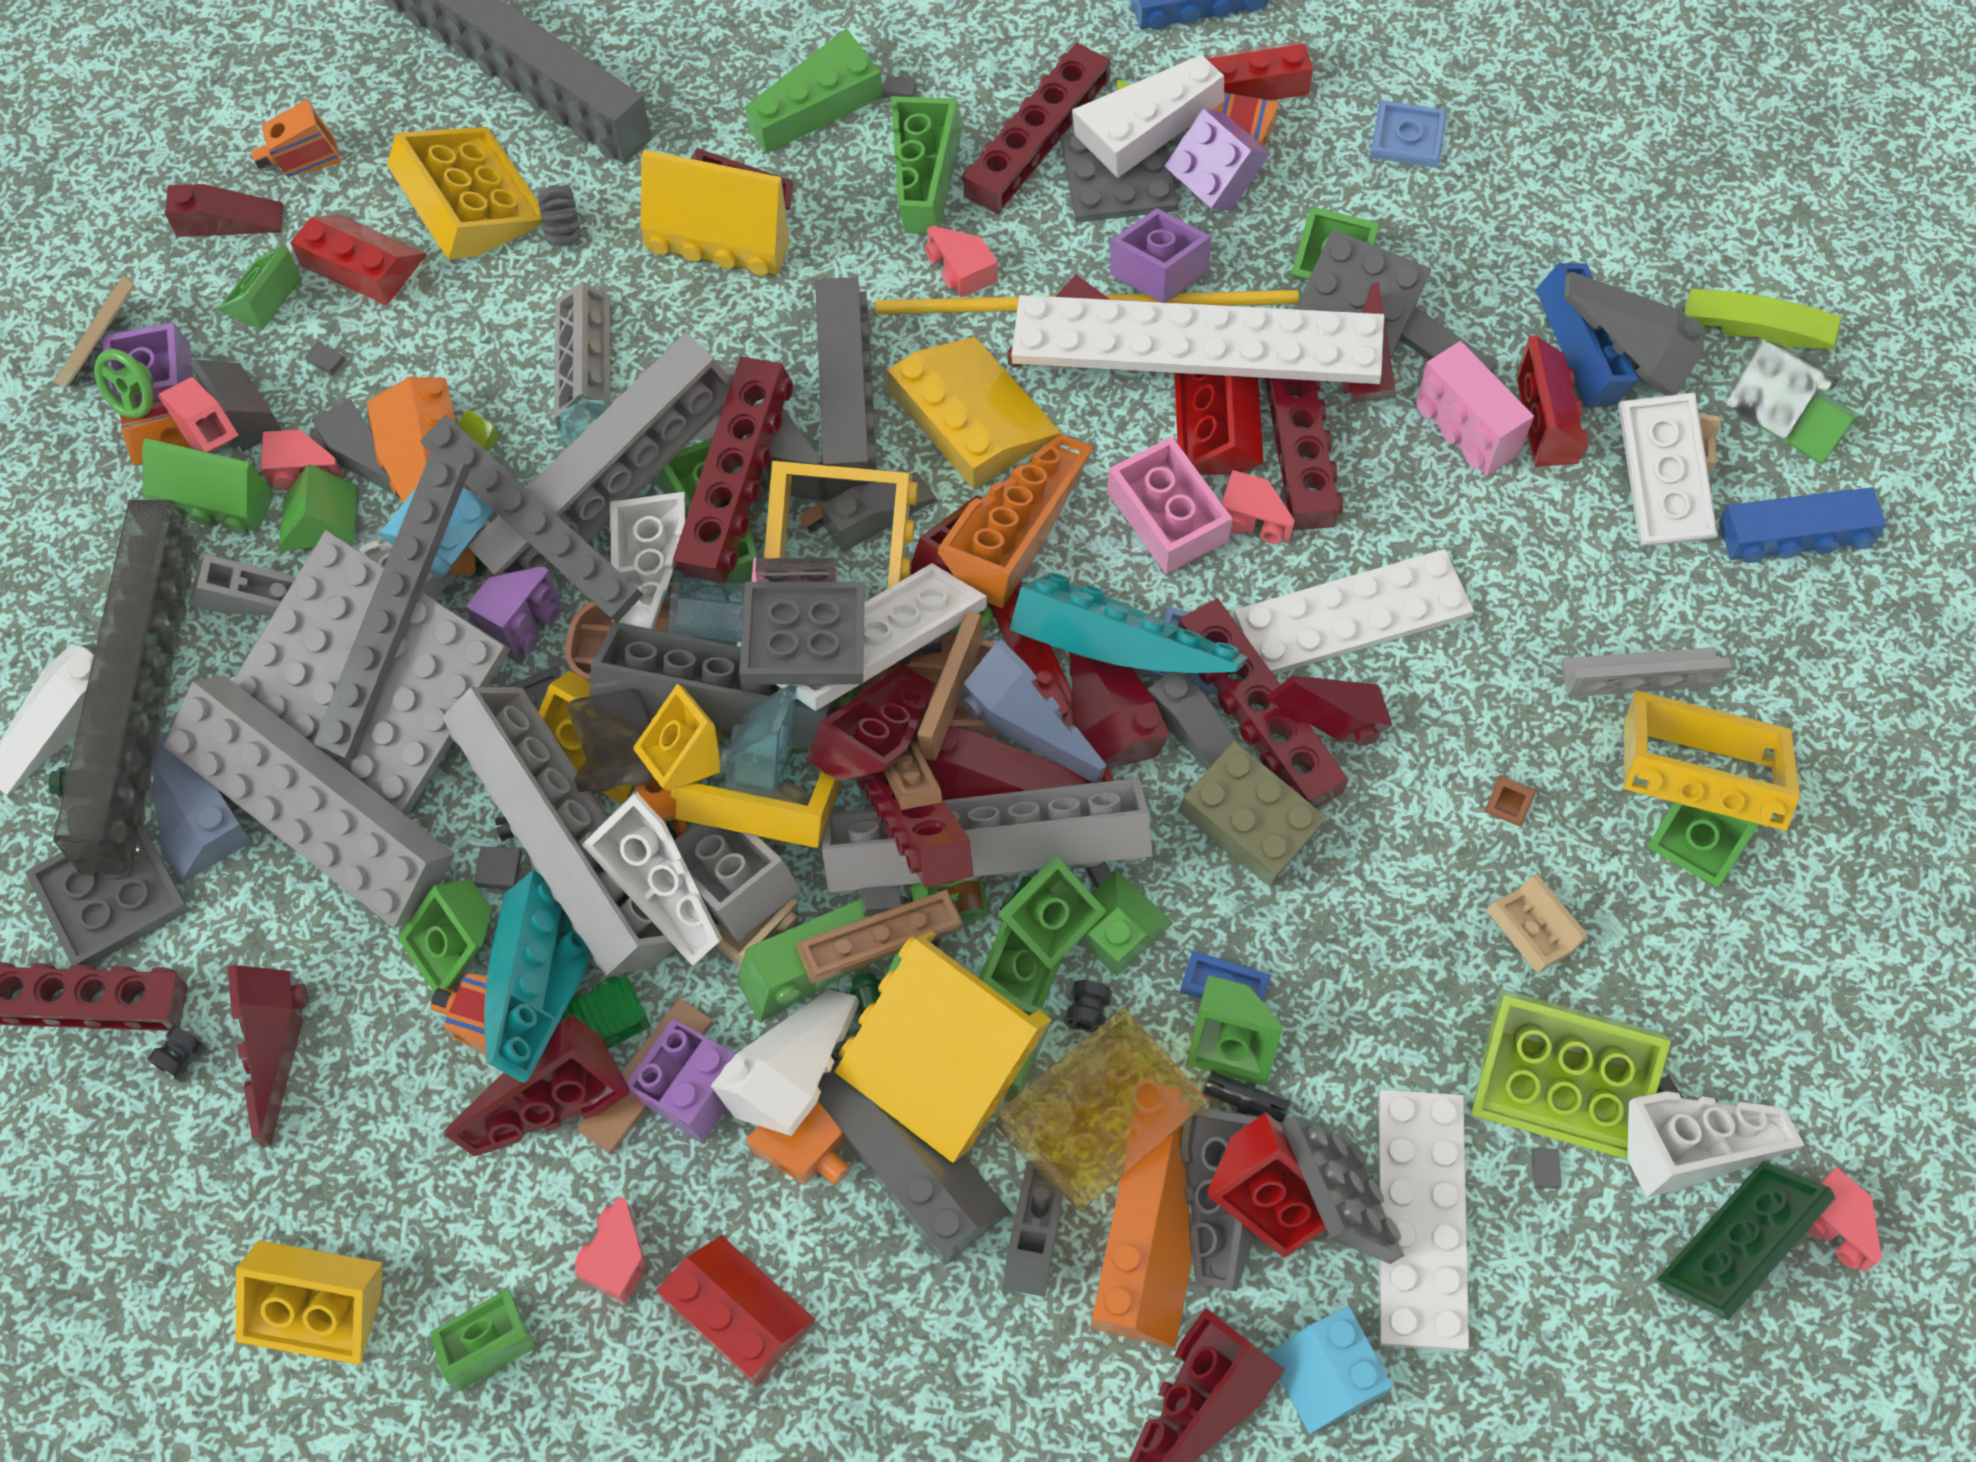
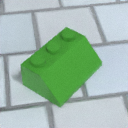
[142,438,274,533]

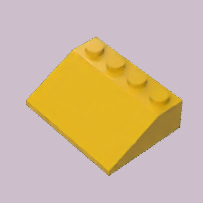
[387,127,542,259]
[641,150,790,276]
[887,337,1061,490]

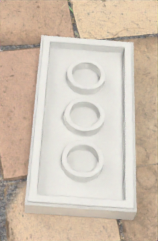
[1618,393,1718,547]

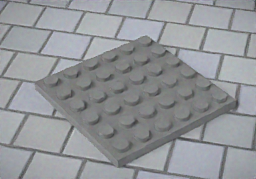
[232,530,510,816]

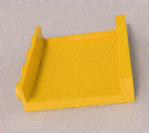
[835,931,1052,1163]

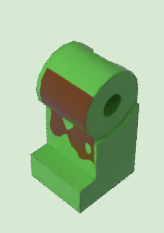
[910,879,989,922]

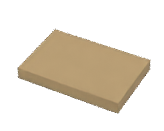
[53,276,134,387]

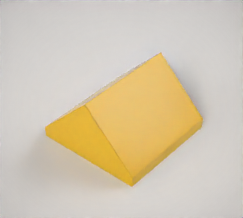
[633,684,722,791]

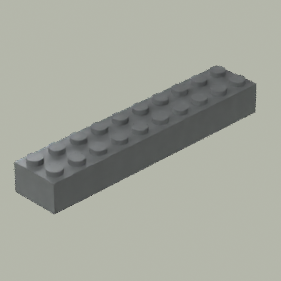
[384,0,652,164]

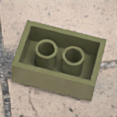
[1178,741,1327,887]

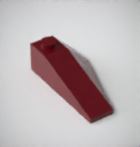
[1069,652,1170,769]
[807,665,935,781]
[1129,1308,1285,1462]

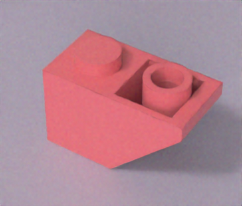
[925,226,998,298]
[158,377,239,453]
[261,429,344,490]
[1222,470,1295,544]
[1806,1167,1882,1273]
[575,1196,647,1304]

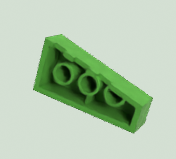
[745,28,883,154]
[658,438,758,596]
[737,899,895,1023]

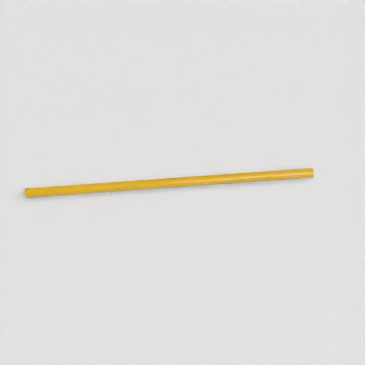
[875,290,1299,314]

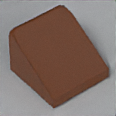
[1484,774,1537,827]

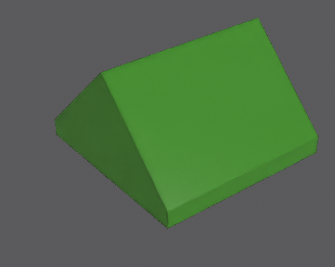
[1291,206,1380,280]
[217,245,302,330]
[1759,377,1860,465]
[279,464,358,552]
[1647,802,1759,888]
[978,921,1064,1008]
[430,1288,537,1392]

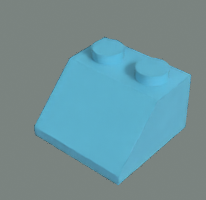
[379,487,494,581]
[1267,1306,1393,1435]

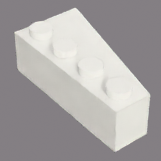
[1072,55,1224,178]

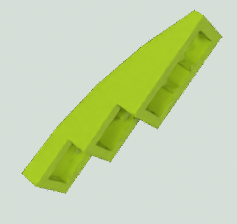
[1684,289,1842,349]

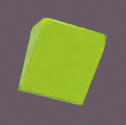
[458,410,499,452]

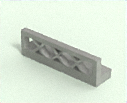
[554,281,610,420]
[1561,648,1731,697]

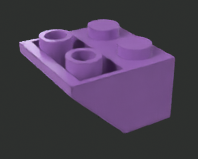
[465,566,561,662]
[627,1018,736,1143]

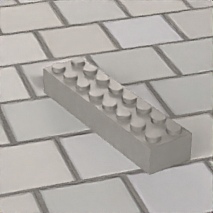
[468,332,732,577]
[164,676,455,928]
[441,687,676,976]
[822,778,1152,894]

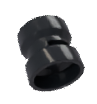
[1064,980,1113,1034]
[146,1025,207,1083]

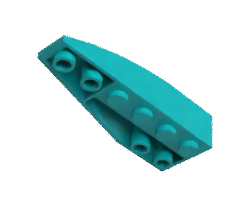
[1009,572,1247,673]
[484,870,590,1083]

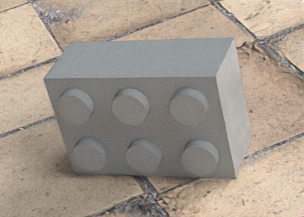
[674,823,801,942]

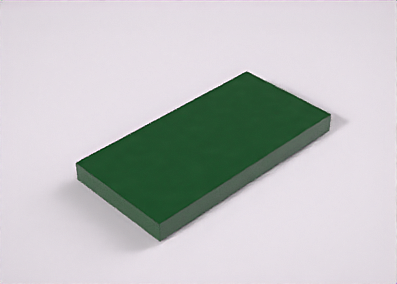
[1657,1161,1836,1321]

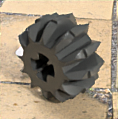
[537,184,581,246]

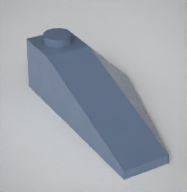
[961,639,1107,783]
[145,731,252,884]

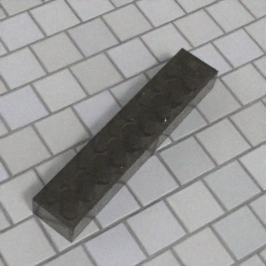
[53,500,200,876]

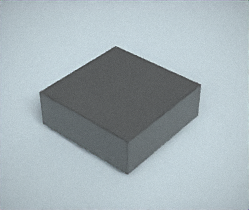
[474,846,522,890]

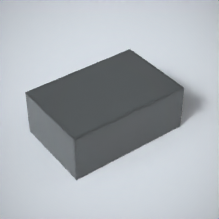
[883,75,916,98]
[305,342,345,376]
[861,887,901,916]
[1531,1148,1562,1189]

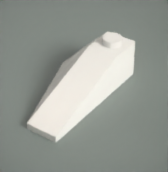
[610,492,687,629]
[0,644,124,796]
[582,792,722,966]
[711,989,860,1136]
[1627,1091,1805,1197]

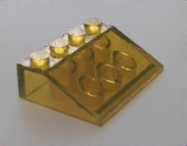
[995,1007,1209,1212]

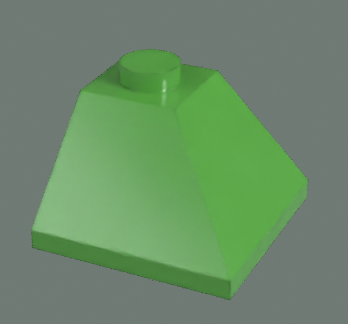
[997,856,1107,969]
[1079,869,1173,977]
[398,879,492,992]
[1186,975,1283,1086]

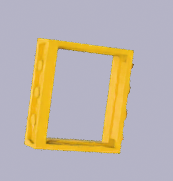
[764,461,918,589]
[1624,690,1800,831]
[671,729,843,848]

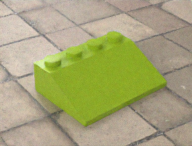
[1471,988,1671,1159]

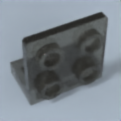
[1726,340,1840,439]

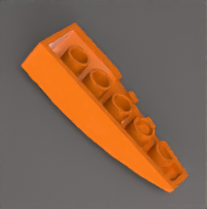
[366,377,476,574]
[938,434,1094,608]
[1090,1082,1192,1348]

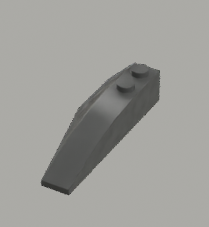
[817,1054,1011,1266]

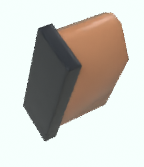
[799,501,827,533]

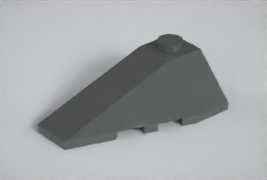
[1564,272,1704,396]
[1180,1106,1282,1291]

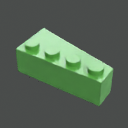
[891,96,963,234]

